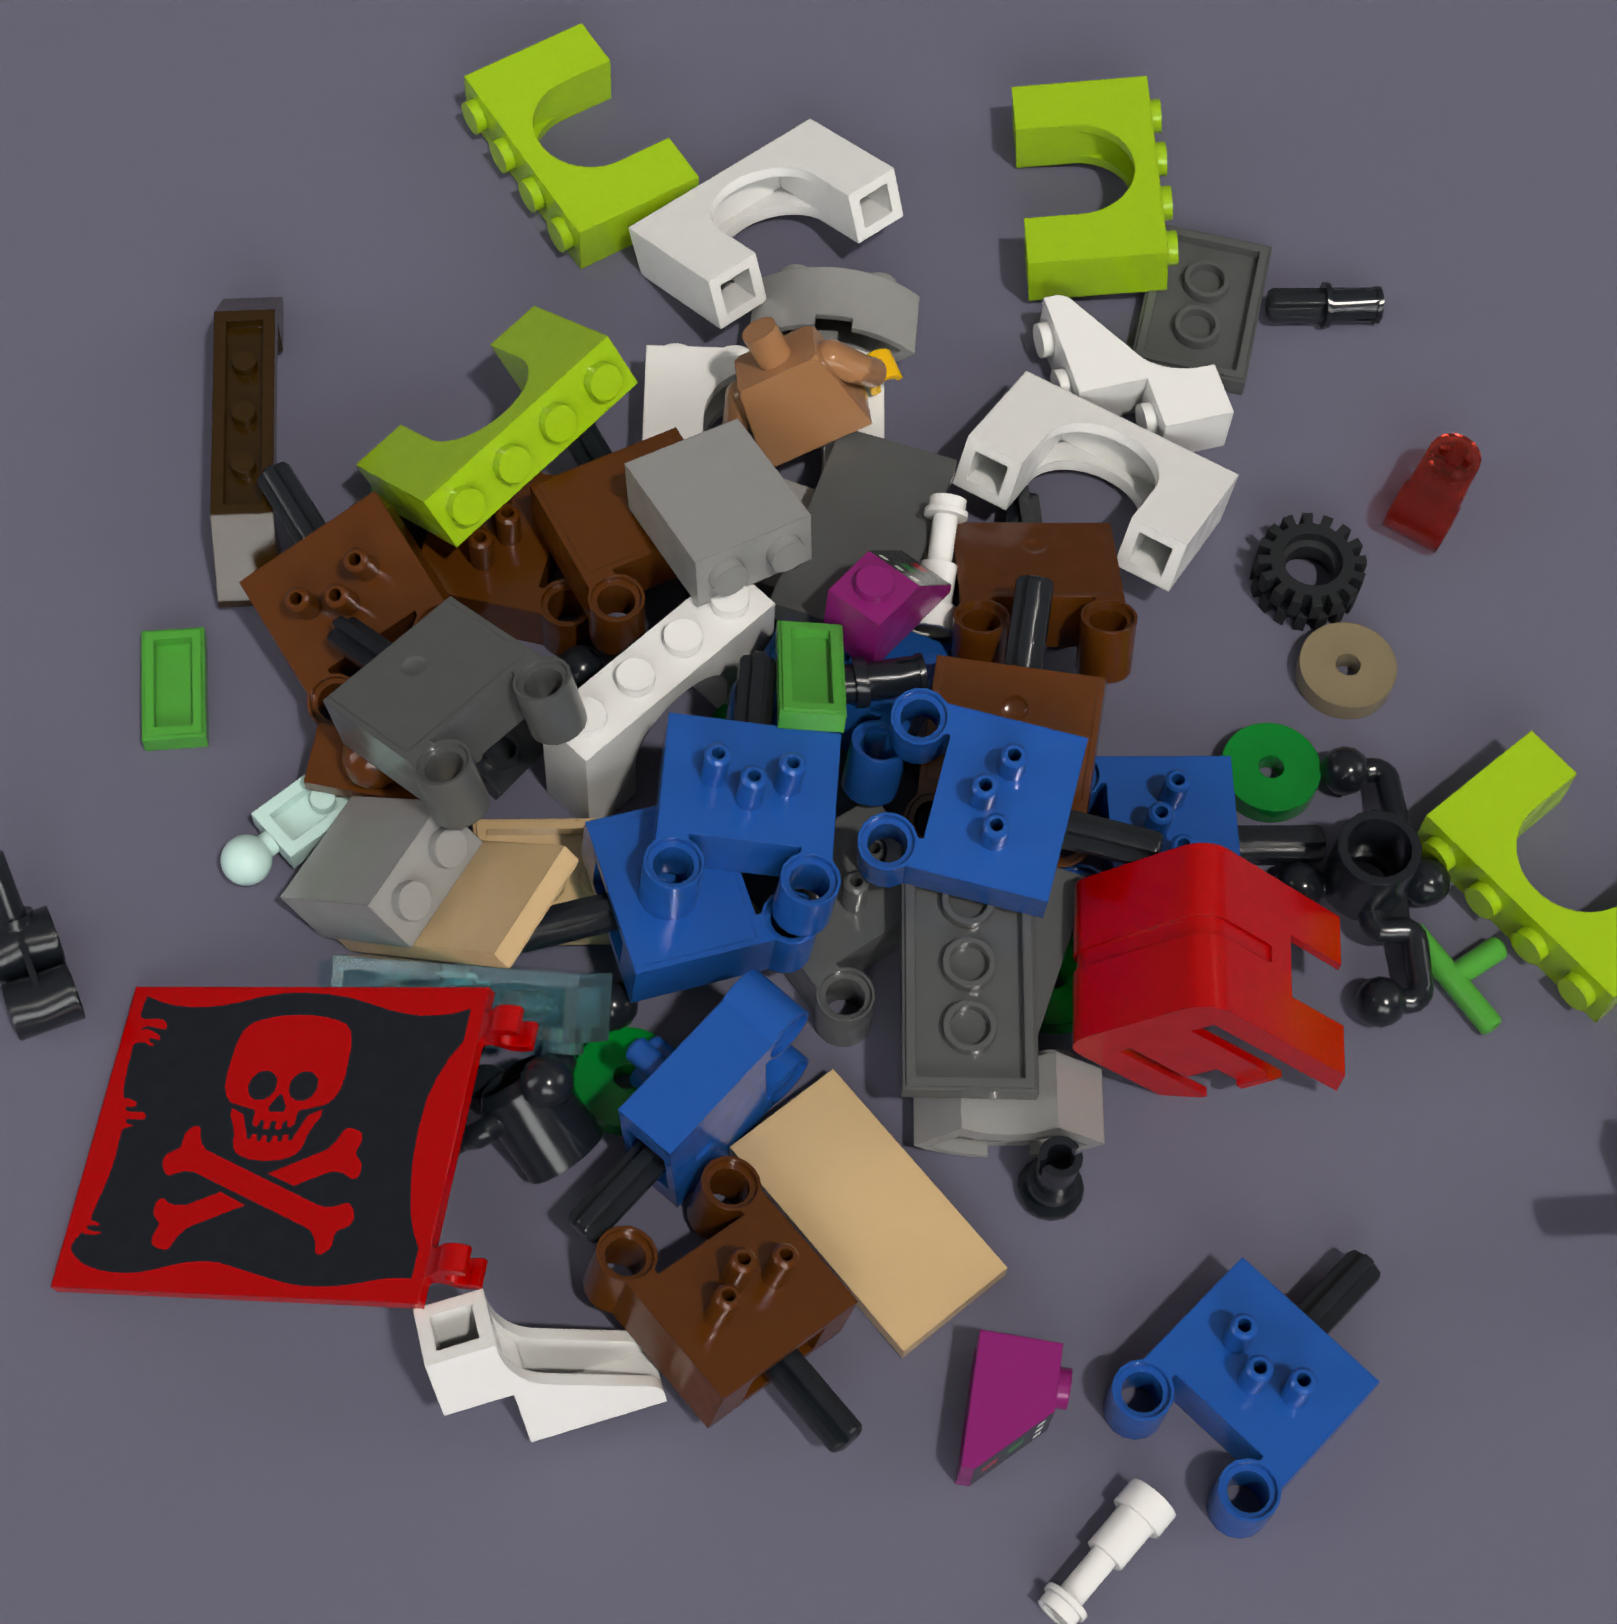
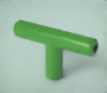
[1419,923,1507,1035]

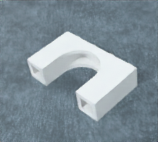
[628,119,903,329]
[642,343,884,474]
[953,371,1239,592]
[543,584,775,818]

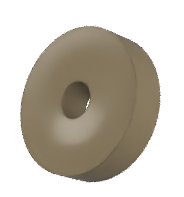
[1295,622,1397,719]

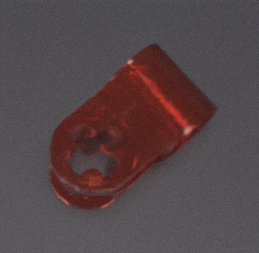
[1382,433,1482,553]

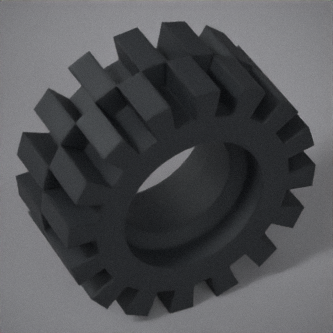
[1249,513,1367,631]

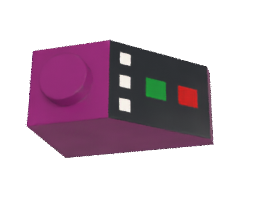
[823,550,952,662]
[955,1329,1073,1487]

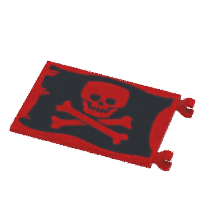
[51,987,539,1309]

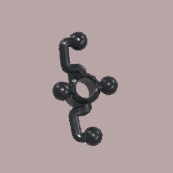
[1275,746,1451,1028]
[459,979,638,1184]

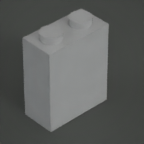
[624,418,812,607]
[280,796,483,948]

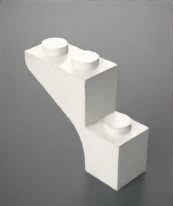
[1033,295,1234,452]
[413,1288,667,1442]

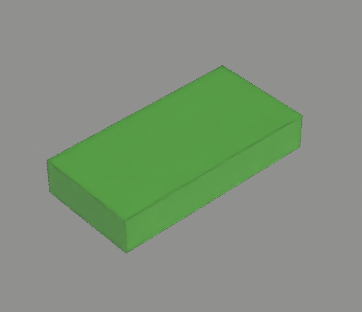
[775,621,847,733]
[141,627,209,751]

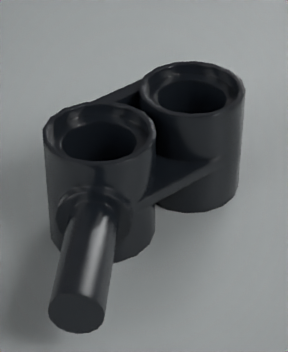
[0,850,86,1041]

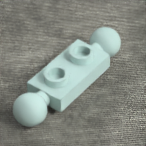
[220,775,350,886]

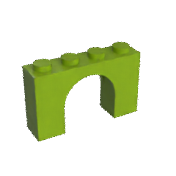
[461,23,699,269]
[1011,76,1179,301]
[356,306,638,547]
[1417,730,1617,1023]

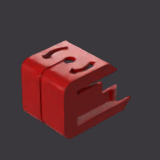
[1073,843,1345,1098]

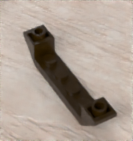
[210,297,284,608]

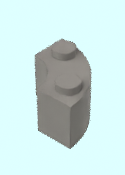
[750,264,920,362]
[913,1049,1105,1158]

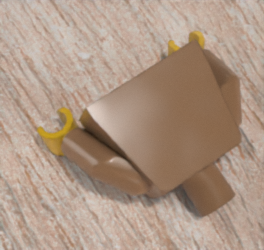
[722,317,903,467]

